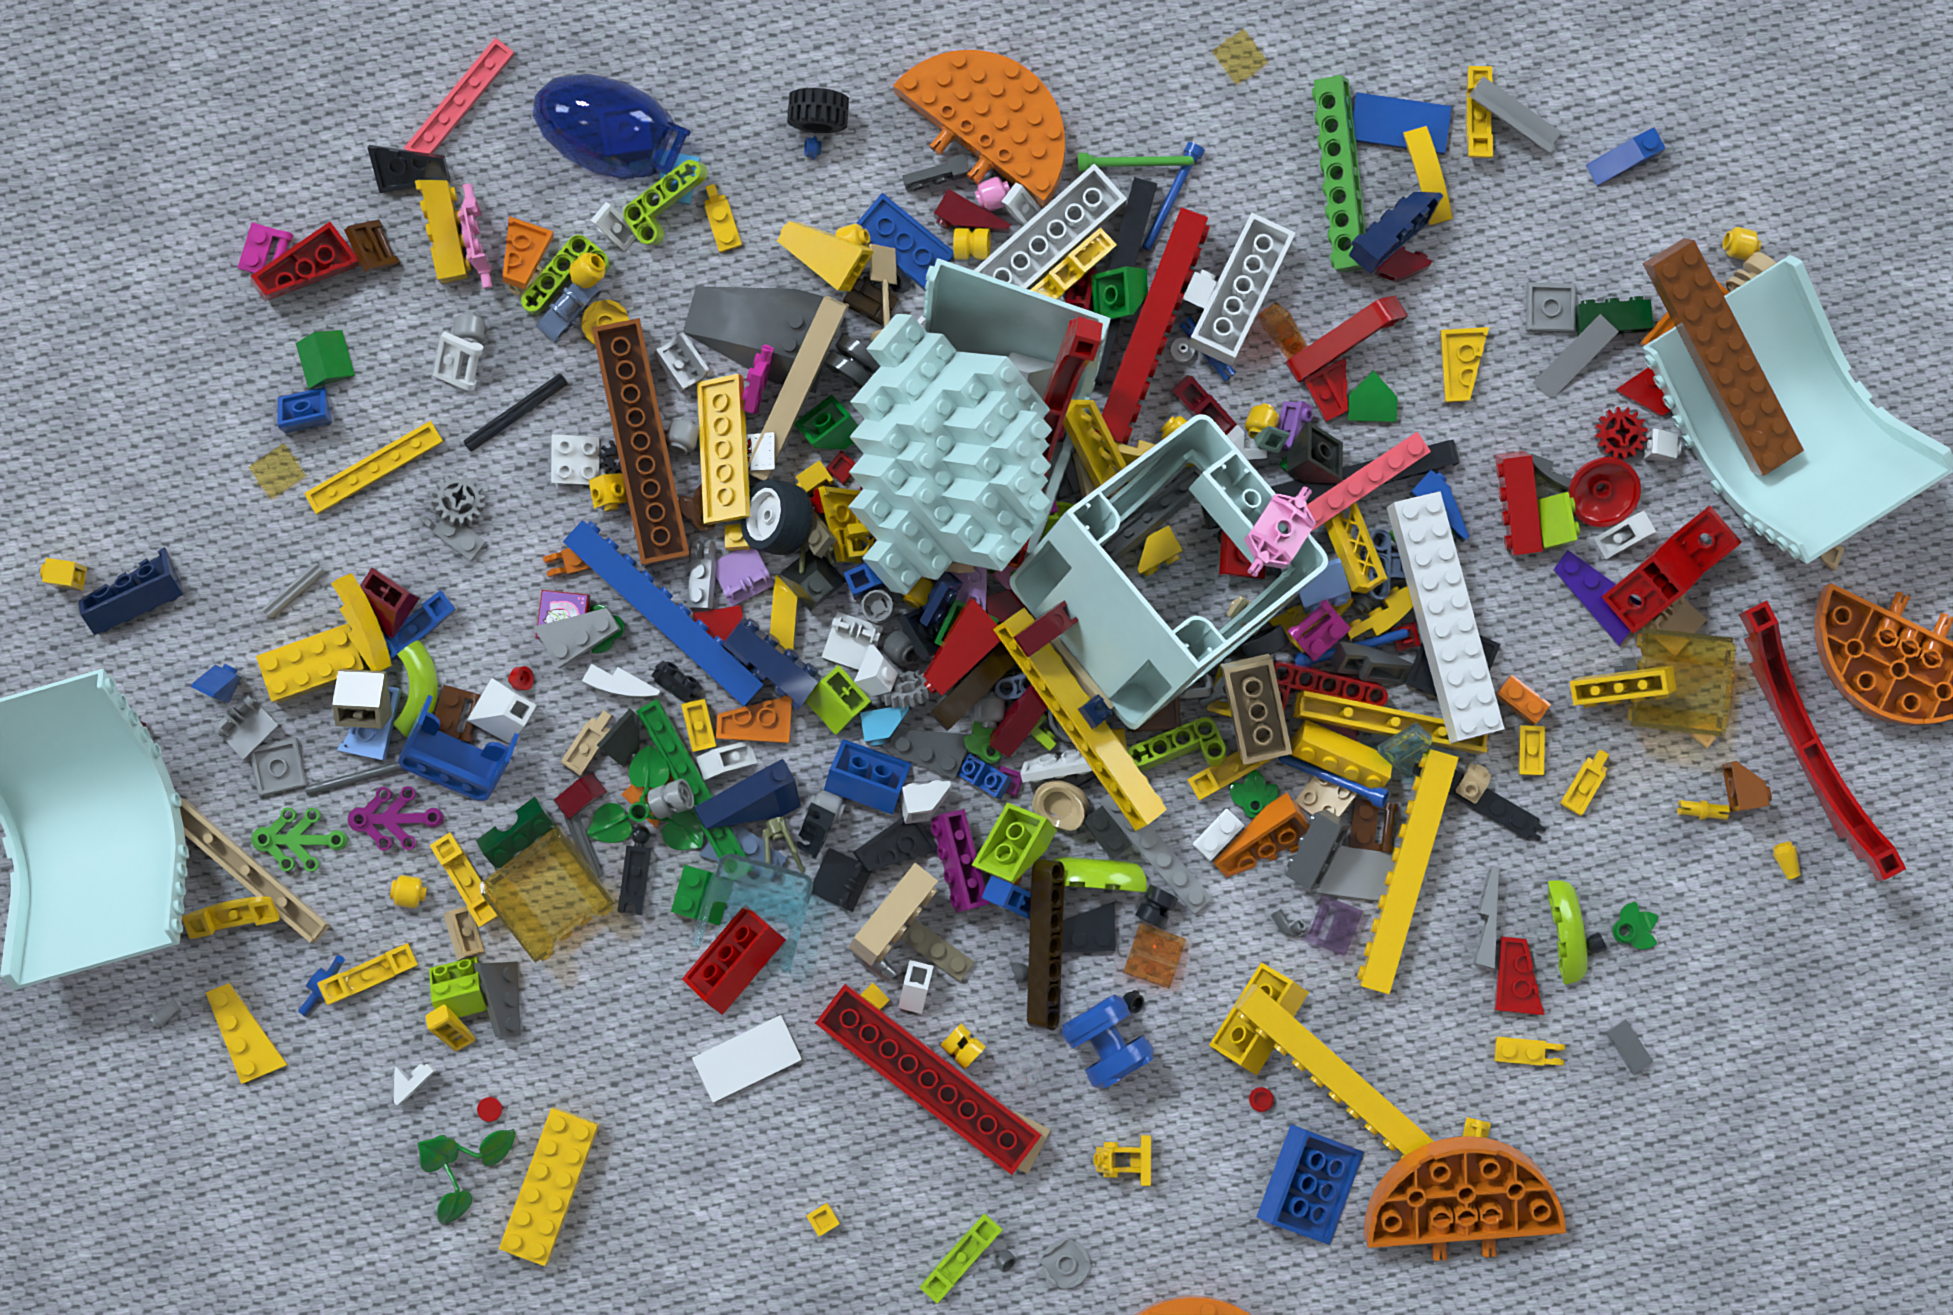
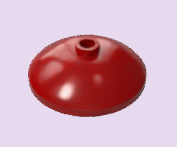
[1568,457,1641,527]

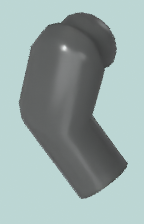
[1271,909,1306,937]

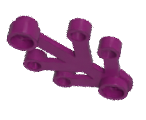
[348,786,444,851]

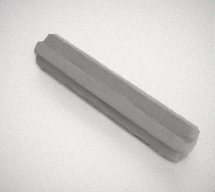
[263,563,325,618]

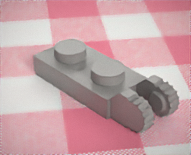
[419,503,486,562]
[687,540,717,609]

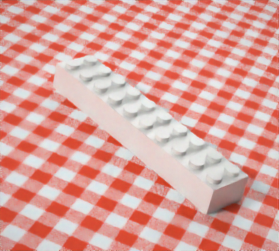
[917,163,1127,328]
[1387,492,1504,744]

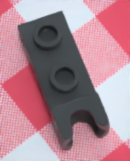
[902,154,970,191]

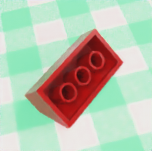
[682,904,786,1015]

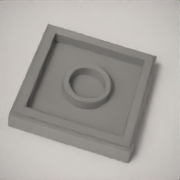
[1526,282,1576,333]
[250,738,307,797]

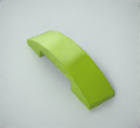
[919,1213,1003,1304]

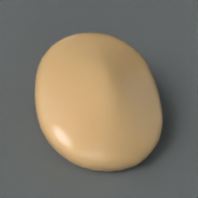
[1032,780,1089,831]

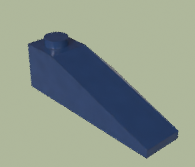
[693,759,801,830]

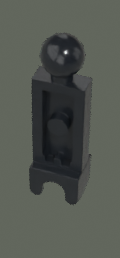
[617,825,652,916]

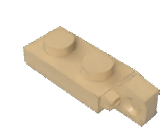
[560,710,613,776]

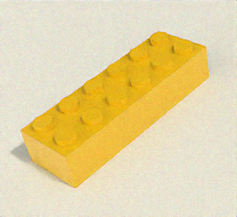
[499,1107,600,1266]

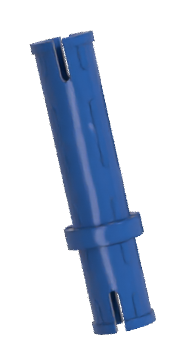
[1179,316,1237,382]

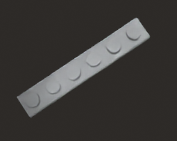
[1098,794,1213,914]

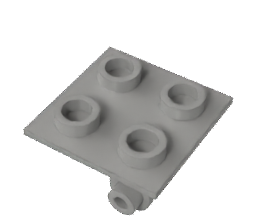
[213,693,279,760]

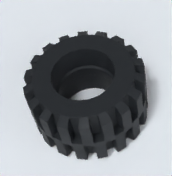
[787,88,849,133]

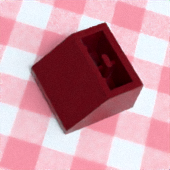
[360,568,420,638]

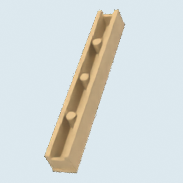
[748,296,849,480]
[179,798,331,943]

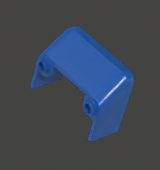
[398,695,519,801]

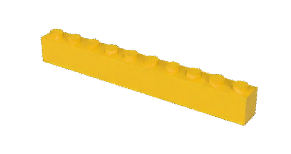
[993,607,1167,831]
[1356,749,1459,994]
[1234,984,1434,1159]

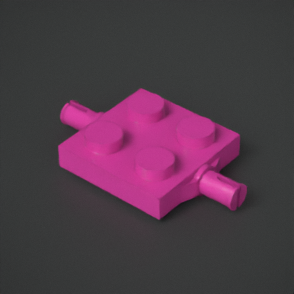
[742,345,774,414]

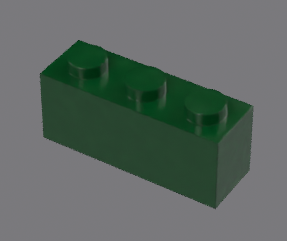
[1575,296,1654,337]

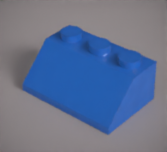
[824,739,912,815]

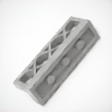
[1468,76,1561,153]

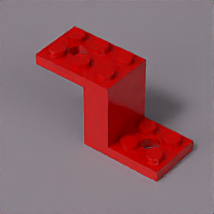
[1601,505,1742,634]

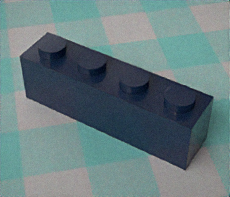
[1349,192,1444,274]
[78,547,183,635]
[723,617,821,710]

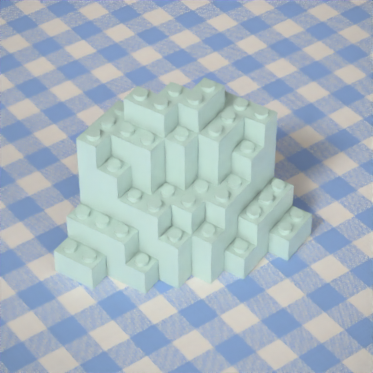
[848,314,1052,595]

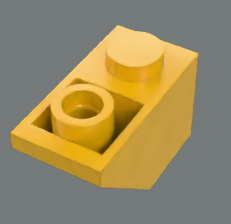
[1137,525,1183,577]

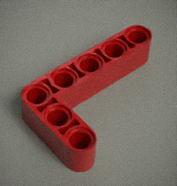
[1285,295,1408,383]
[1273,660,1388,712]

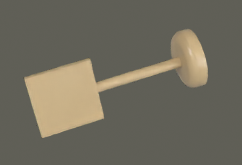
[869,244,897,342]

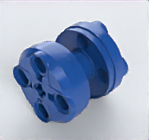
[1061,994,1154,1089]

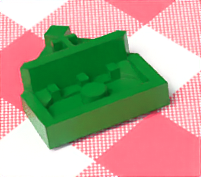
[1347,370,1398,422]

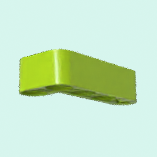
[623,160,708,245]
[521,234,610,316]
[1127,717,1226,772]

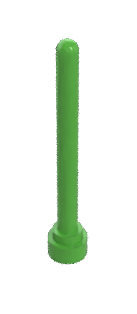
[1078,153,1194,172]

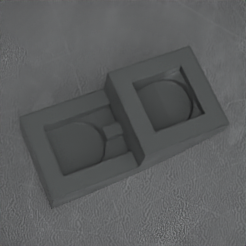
[1531,453,1572,491]

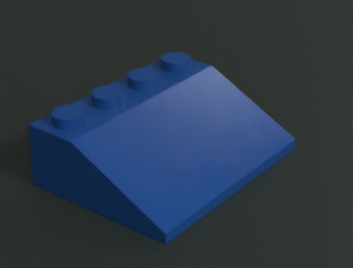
[1256,1124,1364,1245]

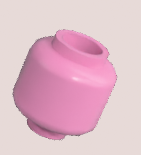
[975,177,1011,212]

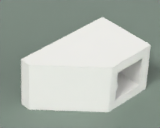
[1183,270,1218,309]
[899,780,951,824]
[898,960,934,1014]

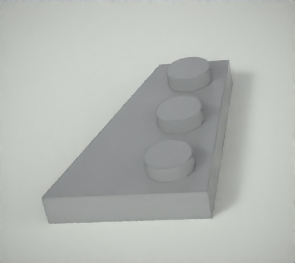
[534,608,621,669]

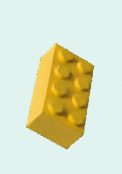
[256,623,369,704]

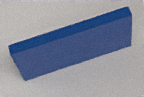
[1353,92,1452,154]
[857,193,954,291]

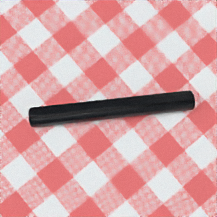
[463,373,568,451]

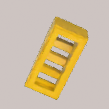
[425,1005,476,1052]

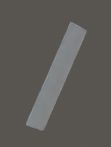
[1533,314,1619,397]

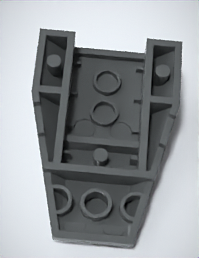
[683,286,842,394]

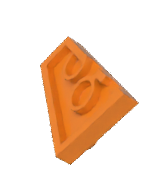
[503,216,554,290]
[716,696,793,743]

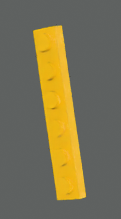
[304,420,444,515]

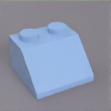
[1298,558,1351,615]

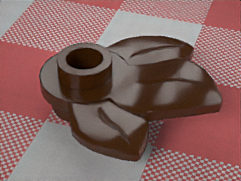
[678,484,715,532]

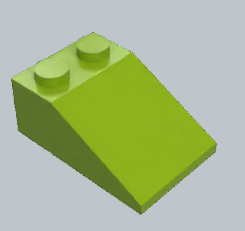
[972,802,1057,883]

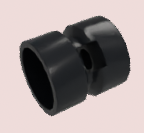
[1135,884,1178,929]

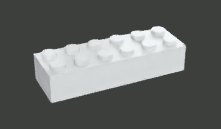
[1188,213,1295,366]

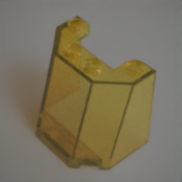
[1627,628,1737,739]
[480,825,615,963]

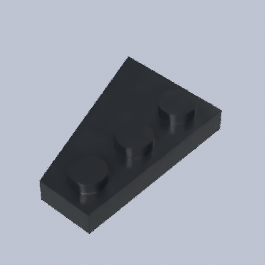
[367,145,451,193]
[853,817,938,872]
[1062,902,1116,952]

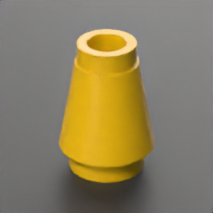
[1772,841,1801,879]

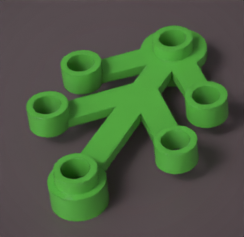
[251,807,348,872]

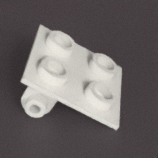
[551,434,599,486]
[822,611,883,670]

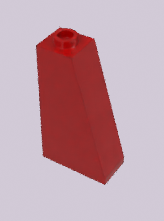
[922,598,1001,696]

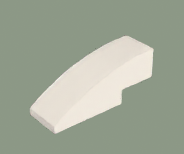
[582,664,662,698]

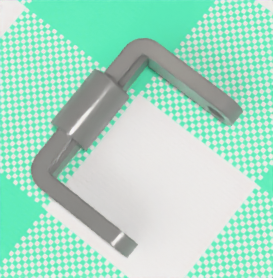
[1184,673,1213,698]

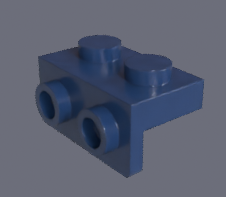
[920,571,963,627]

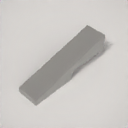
[1473,866,1499,969]

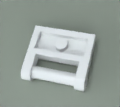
[433,332,483,391]

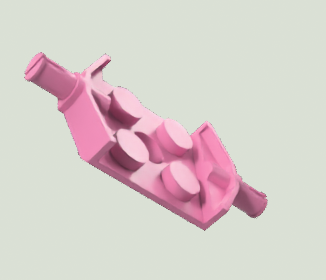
[458,183,493,289]
[1244,487,1316,577]

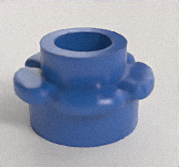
[804,136,822,160]

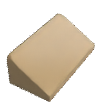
[443,906,485,960]

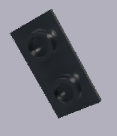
[651,661,703,703]

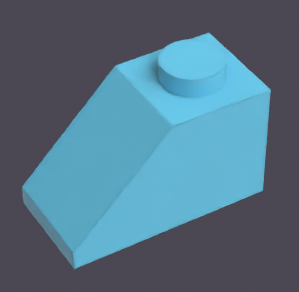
[860,705,910,746]

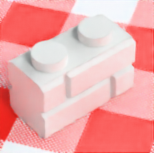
[1192,808,1244,862]

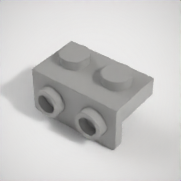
[653,332,710,393]

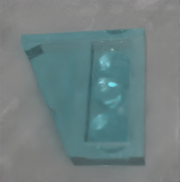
[1377,722,1432,778]

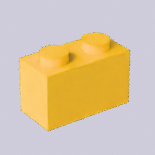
[40,558,87,591]

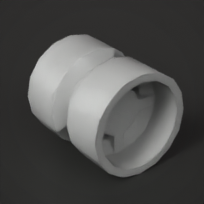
[861,590,894,625]
[648,779,694,819]

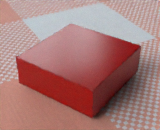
[826,451,856,485]

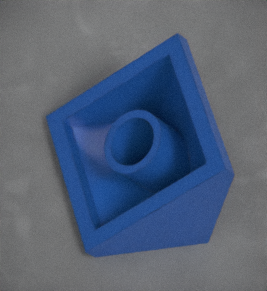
[277,387,333,434]

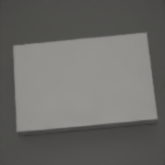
[1316,846,1394,901]

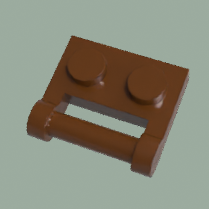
[344,219,400,273]
[435,685,481,743]
[1349,799,1399,853]

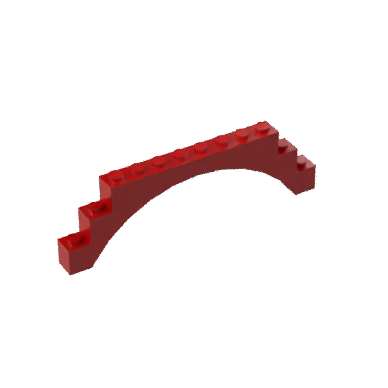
[1007,316,1103,568]
[1738,600,1906,881]

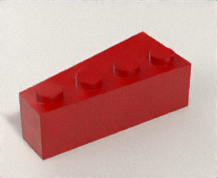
[250,221,359,302]
[1495,451,1543,556]

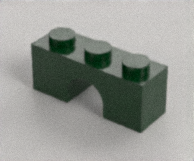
[476,796,556,870]

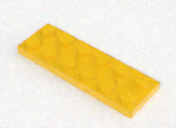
[697,374,751,525]

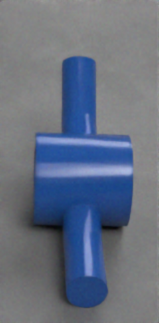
[298,955,345,1017]

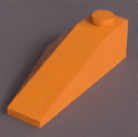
[1214,792,1310,877]

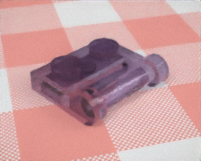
[1304,894,1363,956]

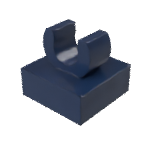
[1078,694,1113,729]

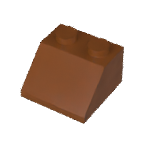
[1722,761,1772,813]

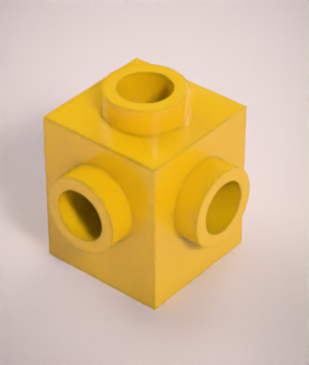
[589,474,628,512]

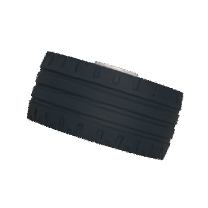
[741,479,813,555]

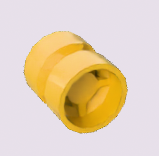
[953,228,991,260]
[940,1023,986,1070]

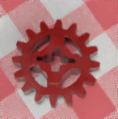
[1593,407,1648,460]

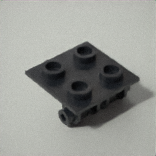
[808,848,872,912]

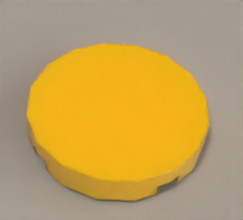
[581,300,629,345]

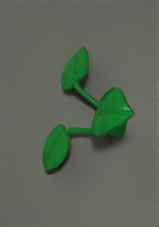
[587,746,704,850]
[418,1129,515,1225]

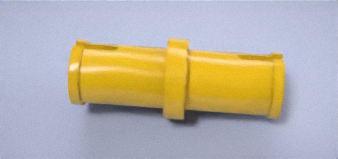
[1677,799,1730,820]

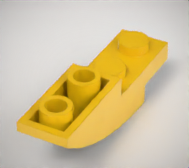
[1345,582,1413,641]

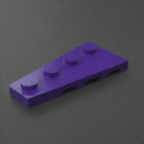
[1553,550,1642,646]

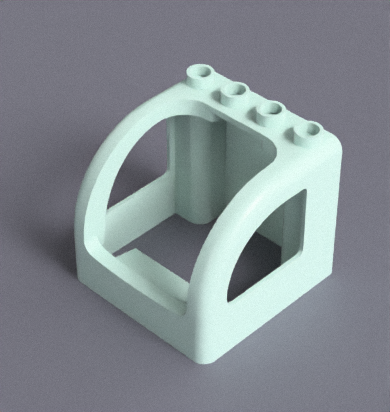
[1010,415,1328,730]

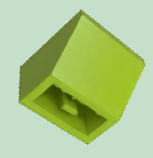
[1537,492,1580,550]
[805,665,872,735]
[429,956,487,1018]

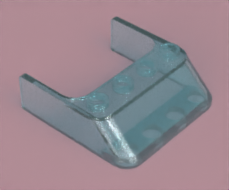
[691,853,813,972]

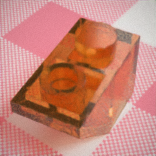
[1257,302,1307,360]

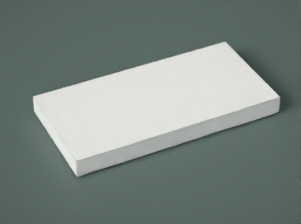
[692,1015,802,1102]

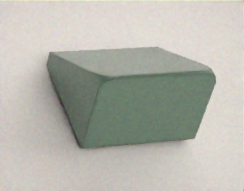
[1254,425,1290,454]

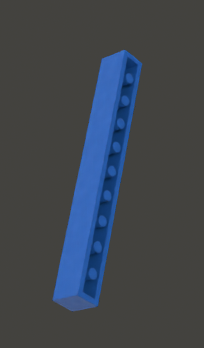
[563,520,765,706]

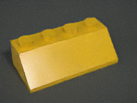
[1209,962,1309,1076]

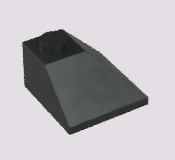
[1287,421,1343,483]
[778,549,846,612]
[597,708,640,767]

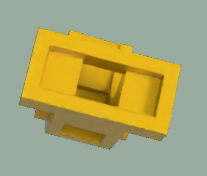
[1093,1134,1151,1186]

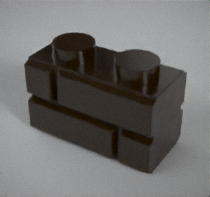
[843,276,900,327]

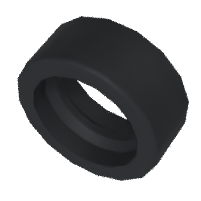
[1240,625,1290,658]

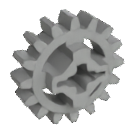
[431,474,485,527]
[880,670,932,709]

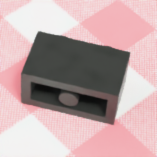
[1083,805,1132,860]

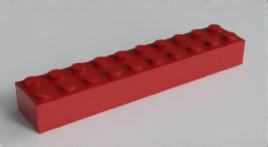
[1095,207,1210,445]
[815,983,1042,1175]

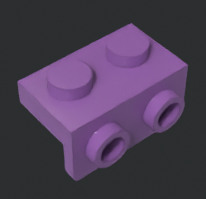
[1277,401,1313,452]

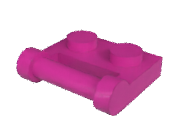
[237,222,293,273]
[1288,598,1351,661]

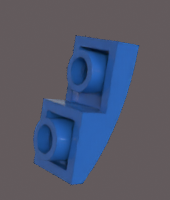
[957,753,1013,800]

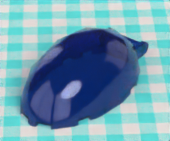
[533,74,691,179]

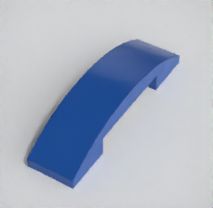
[383,590,456,661]

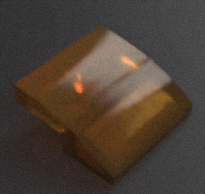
[1123,923,1186,989]

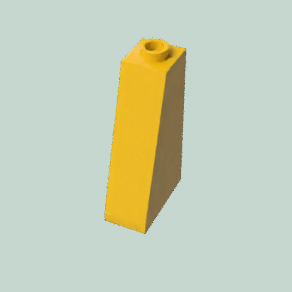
[777,221,874,292]

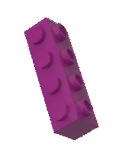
[931,809,989,913]

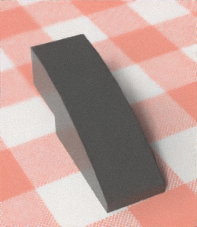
[1330,642,1413,684]

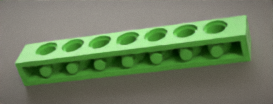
[1312,75,1366,273]

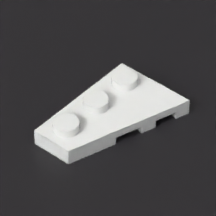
[1020,745,1093,782]

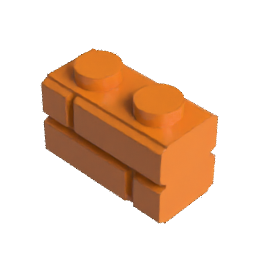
[1495,675,1551,726]

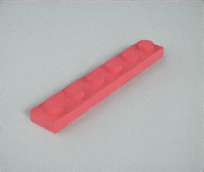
[404,37,515,154]
[1306,432,1431,531]

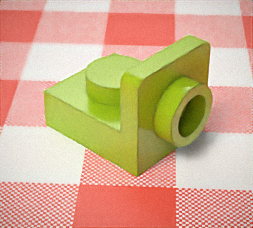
[1029,713,1057,752]

